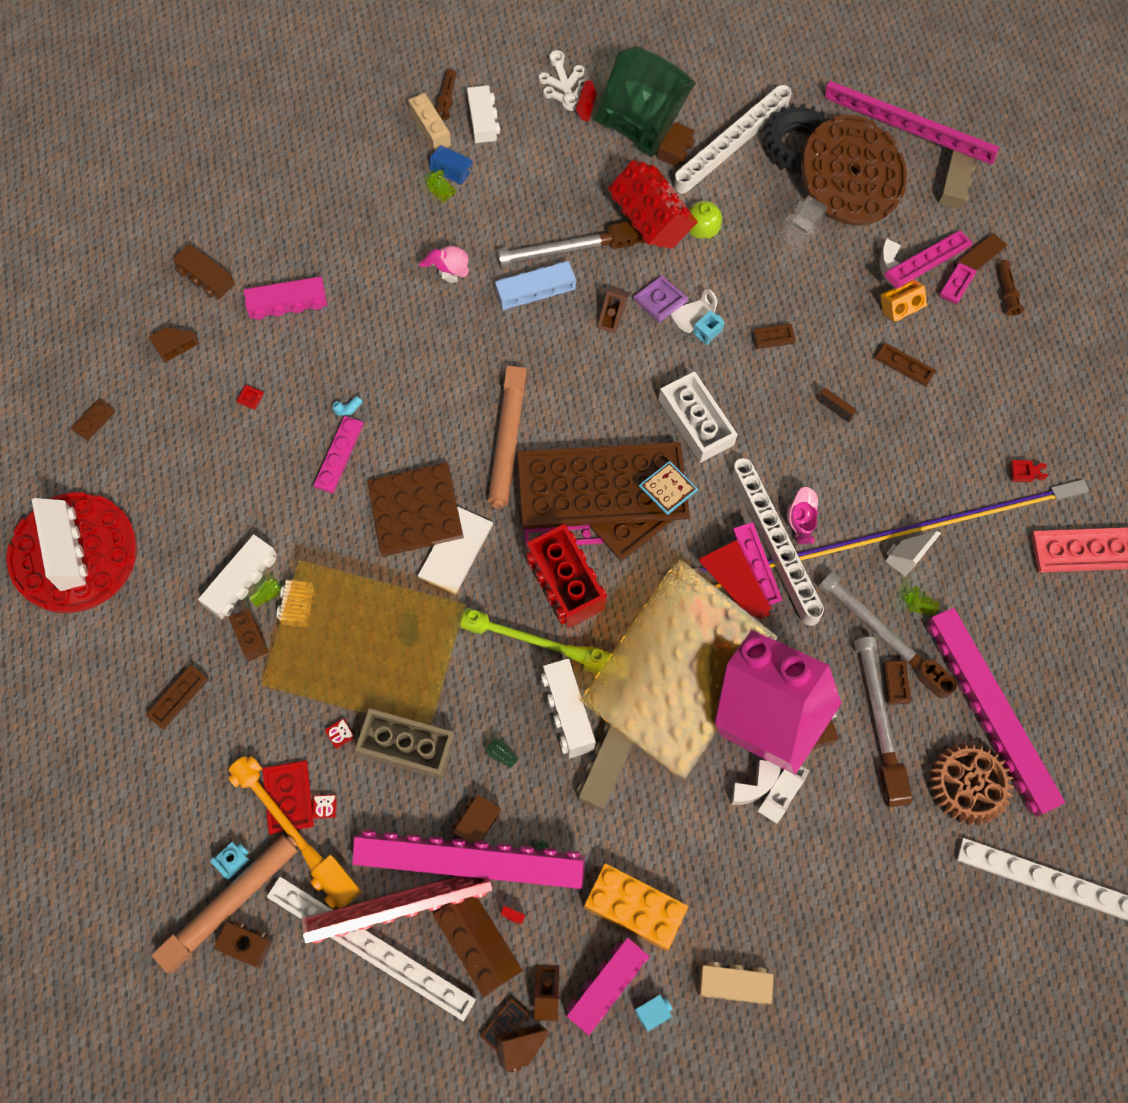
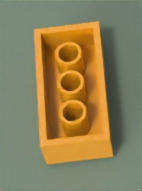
[584,864,688,951]

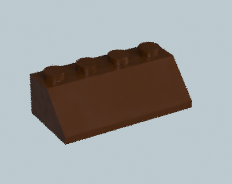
[433,896,523,998]

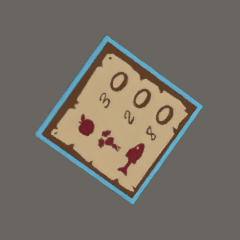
[639,461,698,515]

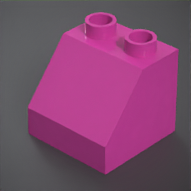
[715,629,842,775]

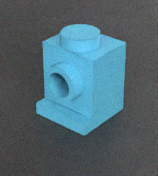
[693,310,725,345]
[210,842,250,880]

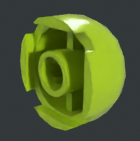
[689,201,722,239]

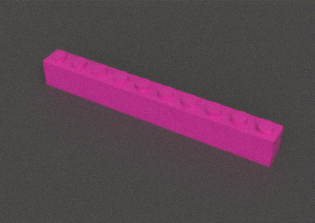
[927,608,1065,817]
[352,829,585,889]

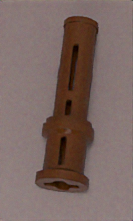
[435,69,457,120]
[997,260,1024,316]

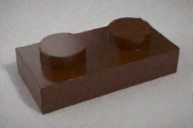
[71,399,115,441]

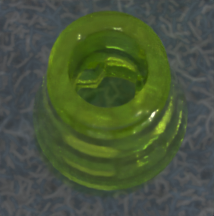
[249,578,281,607]

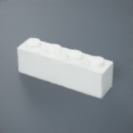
[198,535,277,619]

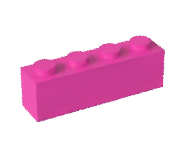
[244,276,328,320]

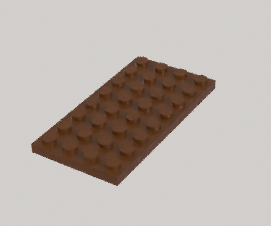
[518,442,690,529]

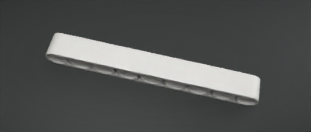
[674,85,791,193]
[732,458,824,626]

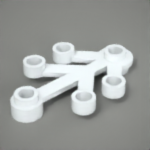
[539,50,587,111]

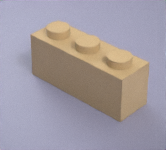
[408,93,451,152]
[698,962,774,1005]

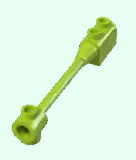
[460,608,631,682]

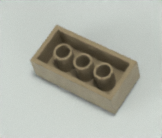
[355,708,456,780]

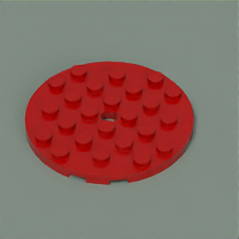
[7,492,137,613]

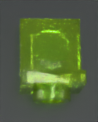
[427,169,457,203]
[906,586,940,616]

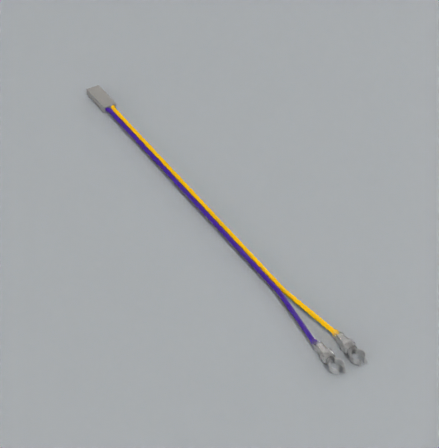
[663,480,1089,604]

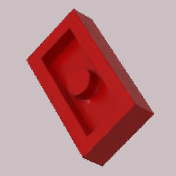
[576,80,598,122]

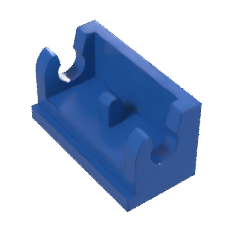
[430,145,473,185]

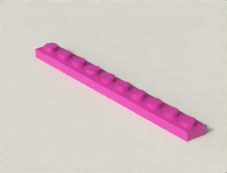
[825,81,999,165]

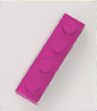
[313,416,364,494]
[732,522,783,605]

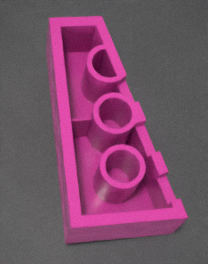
[566,938,650,1036]

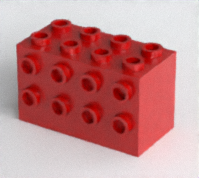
[608,160,698,249]
[526,524,607,629]

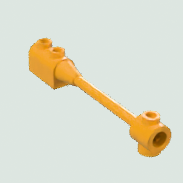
[227,755,362,909]

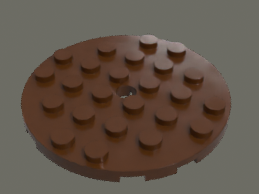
[801,115,907,226]

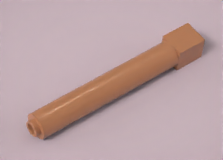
[488,366,527,508]
[151,835,298,974]

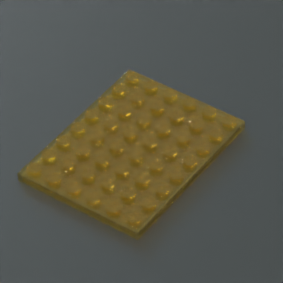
[580,559,779,780]
[262,560,466,726]

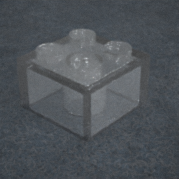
[781,195,827,254]

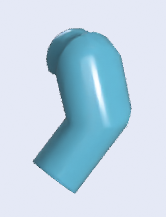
[332,396,363,416]

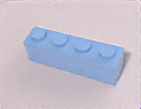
[495,261,576,310]

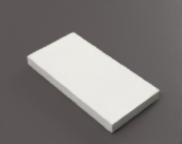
[418,507,493,595]

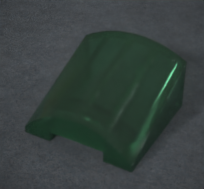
[594,46,696,157]

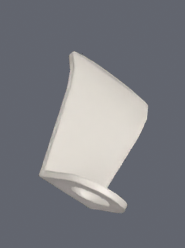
[671,289,717,333]

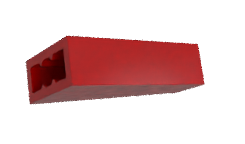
[699,540,773,620]

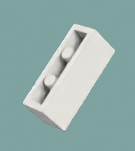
[467,85,500,143]

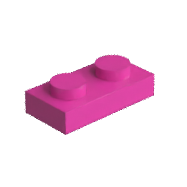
[940,263,977,305]

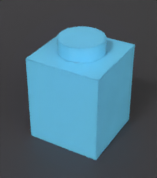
[634,995,673,1032]

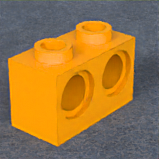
[880,280,927,322]

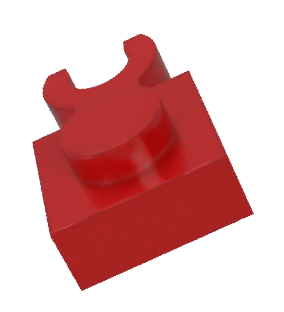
[1010,460,1048,482]

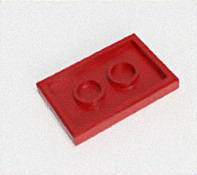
[262,760,315,835]

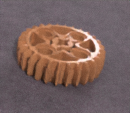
[929,742,1014,825]

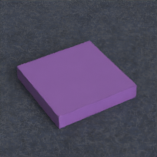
[633,275,688,323]

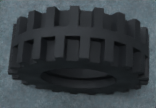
[763,104,831,175]

